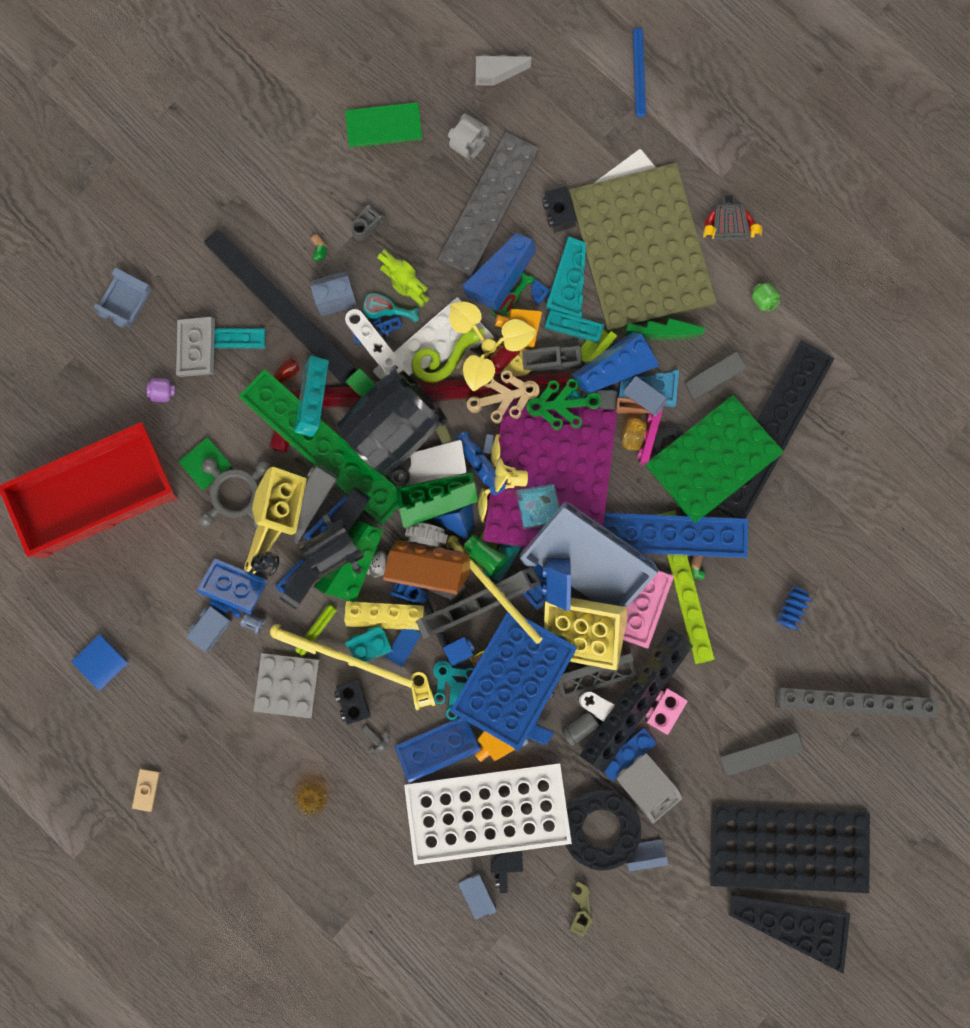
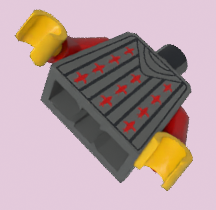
[703,195,762,240]

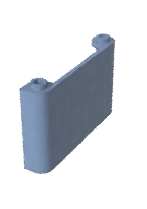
[520,502,658,607]

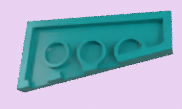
[545,237,586,318]

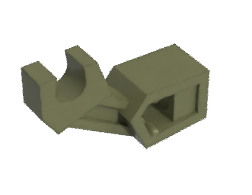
[569,881,593,937]

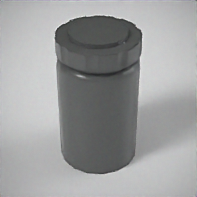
[561,711,599,746]

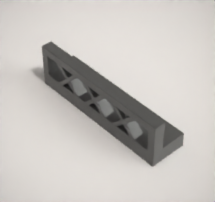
[558,653,637,699]

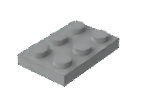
[176,317,215,377]

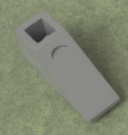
[476,54,531,85]

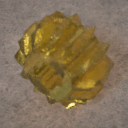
[621,418,647,451]
[294,783,327,817]

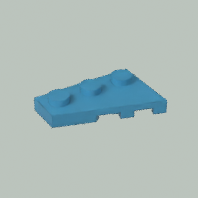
[619,370,679,407]

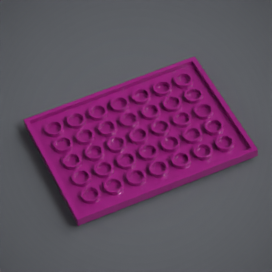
[483,397,617,548]

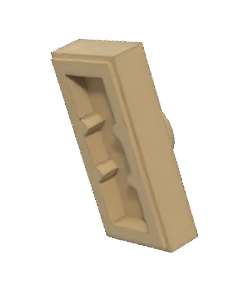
[132,769,160,812]

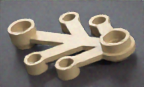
[467,370,539,424]

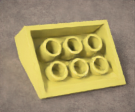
[544,598,627,670]

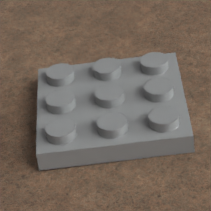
[253,653,320,718]

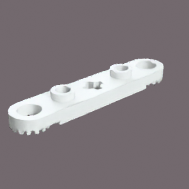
[345,309,410,375]

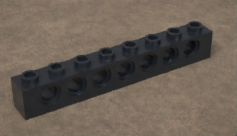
[579,628,693,773]

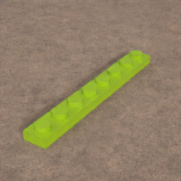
[658,510,715,664]

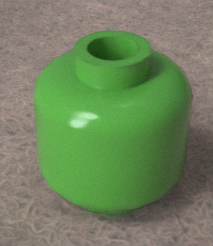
[752,283,780,311]

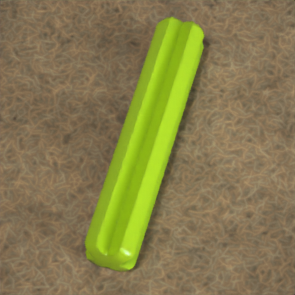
[295,605,337,655]

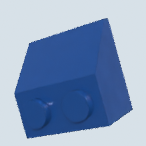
[543,558,571,611]

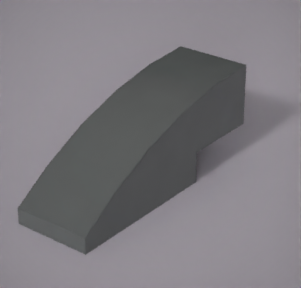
[522,346,583,370]
[685,352,747,400]

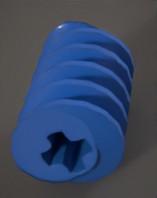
[775,586,813,630]

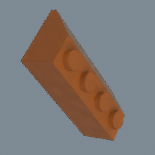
[383,540,470,595]

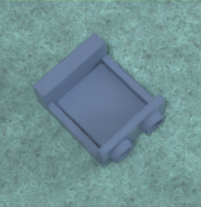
[93,268,152,328]

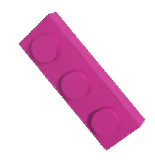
[637,409,663,466]

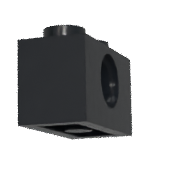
[542,186,577,233]

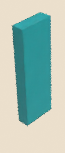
[545,310,604,344]
[214,328,266,349]

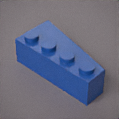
[462,233,536,312]
[572,332,659,393]

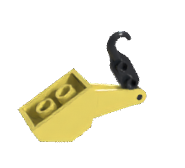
[244,467,307,576]

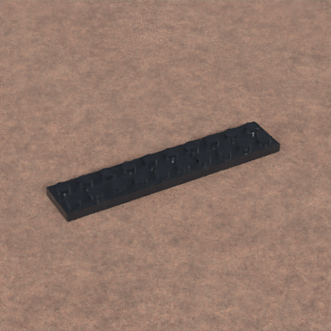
[717,340,835,519]

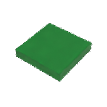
[179,437,233,491]

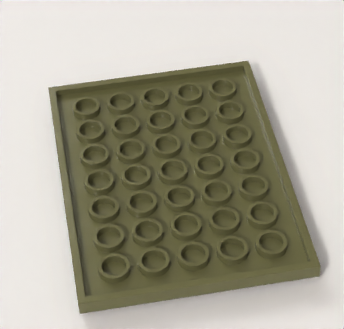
[569,163,716,332]

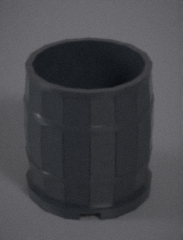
[336,365,448,476]

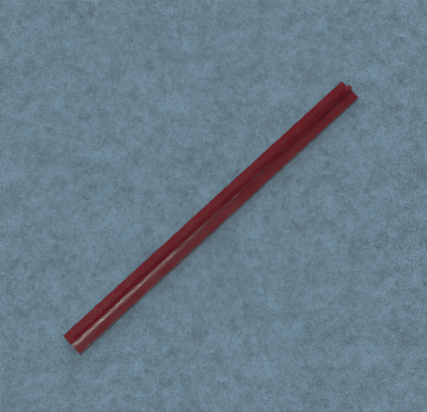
[290,373,570,409]

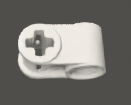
[579,691,615,721]

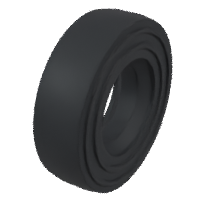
[653,426,684,455]

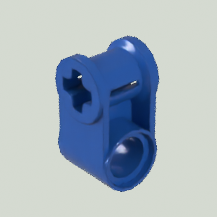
[389,583,428,605]

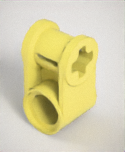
[410,672,435,710]

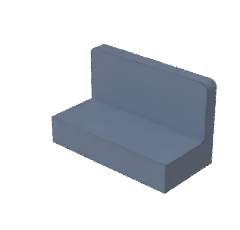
[626,839,668,872]
[459,873,497,919]

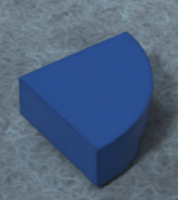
[531,279,550,306]

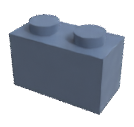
[186,606,232,652]

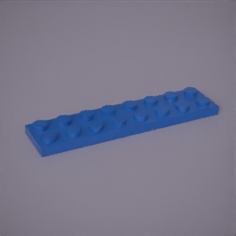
[603,513,748,558]

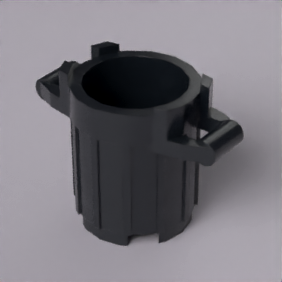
[300,514,364,579]

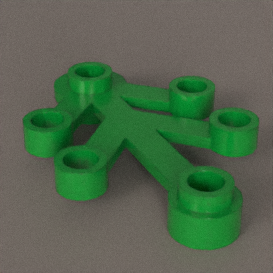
[526,379,601,431]

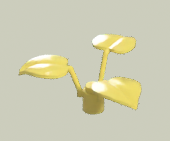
[449,302,536,391]
[478,434,528,523]

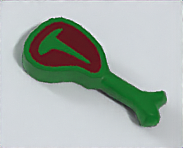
[490,272,535,318]

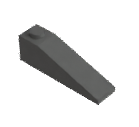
[294,464,340,543]

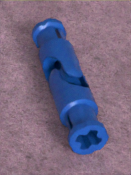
[455,432,506,495]

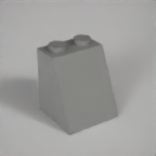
[616,753,683,824]

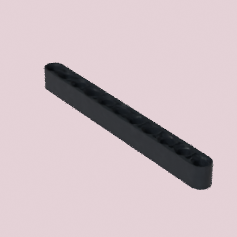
[203,229,357,384]

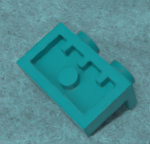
[345,626,393,663]

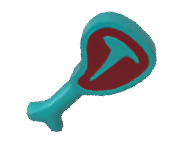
[363,293,419,322]

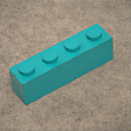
[294,355,329,437]

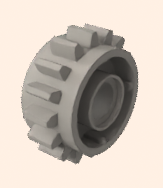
[405,523,448,548]

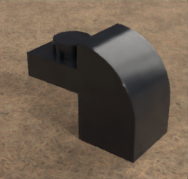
[491,850,523,893]

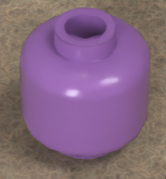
[147,378,174,402]

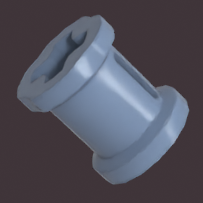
[240,613,266,635]

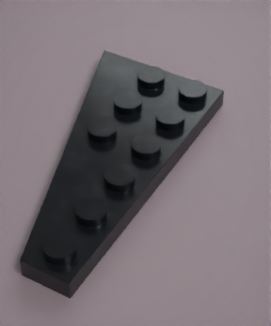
[728,894,850,974]

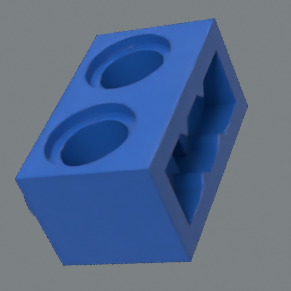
[443,637,475,666]

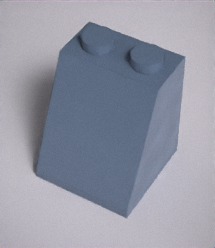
[310,271,357,317]

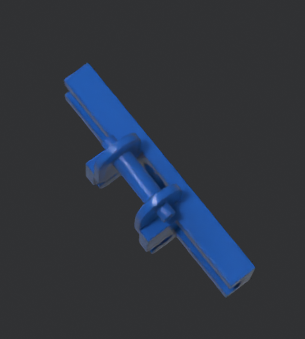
[352,317,402,345]

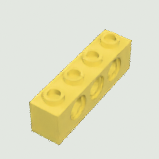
[344,601,424,630]

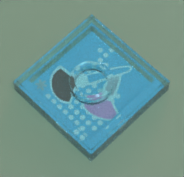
[516,484,559,529]

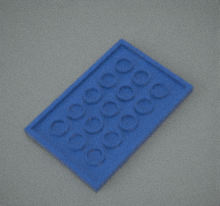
[450,612,577,751]

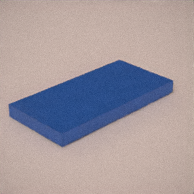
[394,717,481,783]

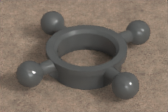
[198,458,271,529]

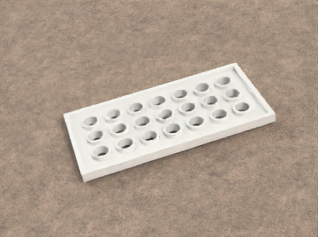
[404,763,572,865]

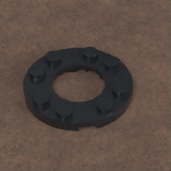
[565,790,642,871]

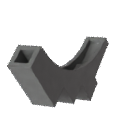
[416,567,541,639]

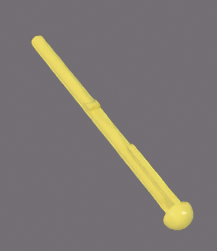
[445,535,542,644]
[270,624,414,688]

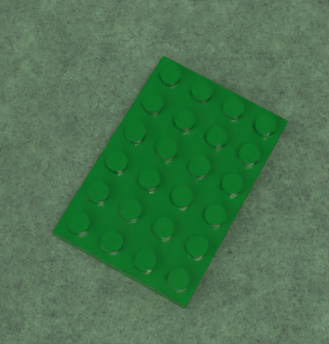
[645,395,784,524]

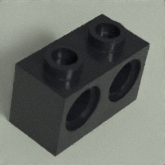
[334,680,371,725]

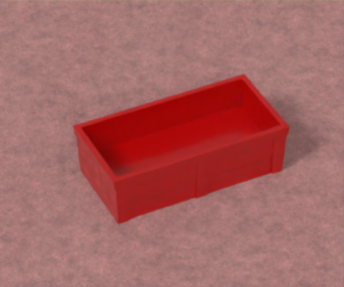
[0,422,178,558]

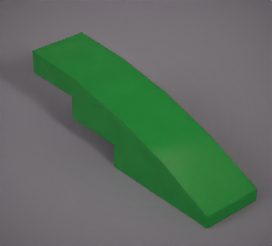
[625,319,706,340]

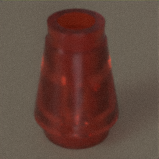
[272,358,300,383]

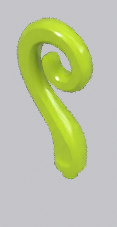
[411,327,485,383]

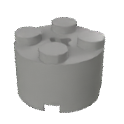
[448,114,490,160]

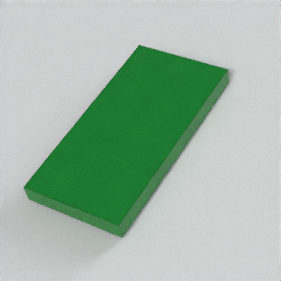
[345,102,422,148]

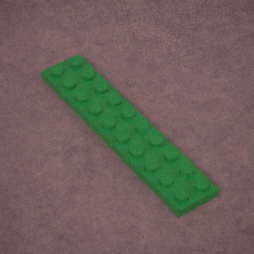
[238,369,399,526]

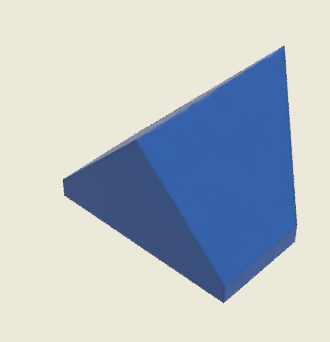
[434,503,474,539]

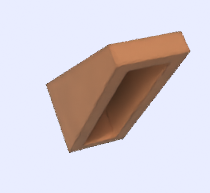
[616,397,650,414]

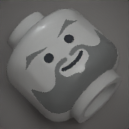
[367,550,389,578]

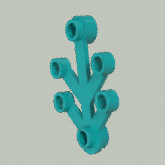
[433,661,474,720]

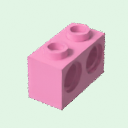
[645,689,688,735]

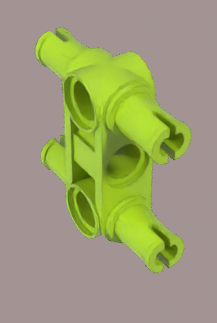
[377,249,429,307]

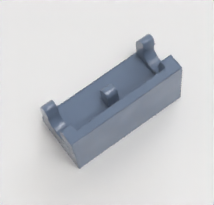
[623,376,667,417]

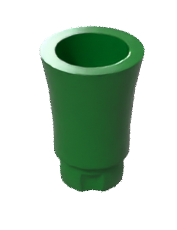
[463,535,508,577]

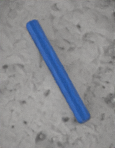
[633,28,646,117]

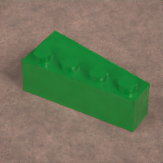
[396,472,478,528]
[313,520,383,602]

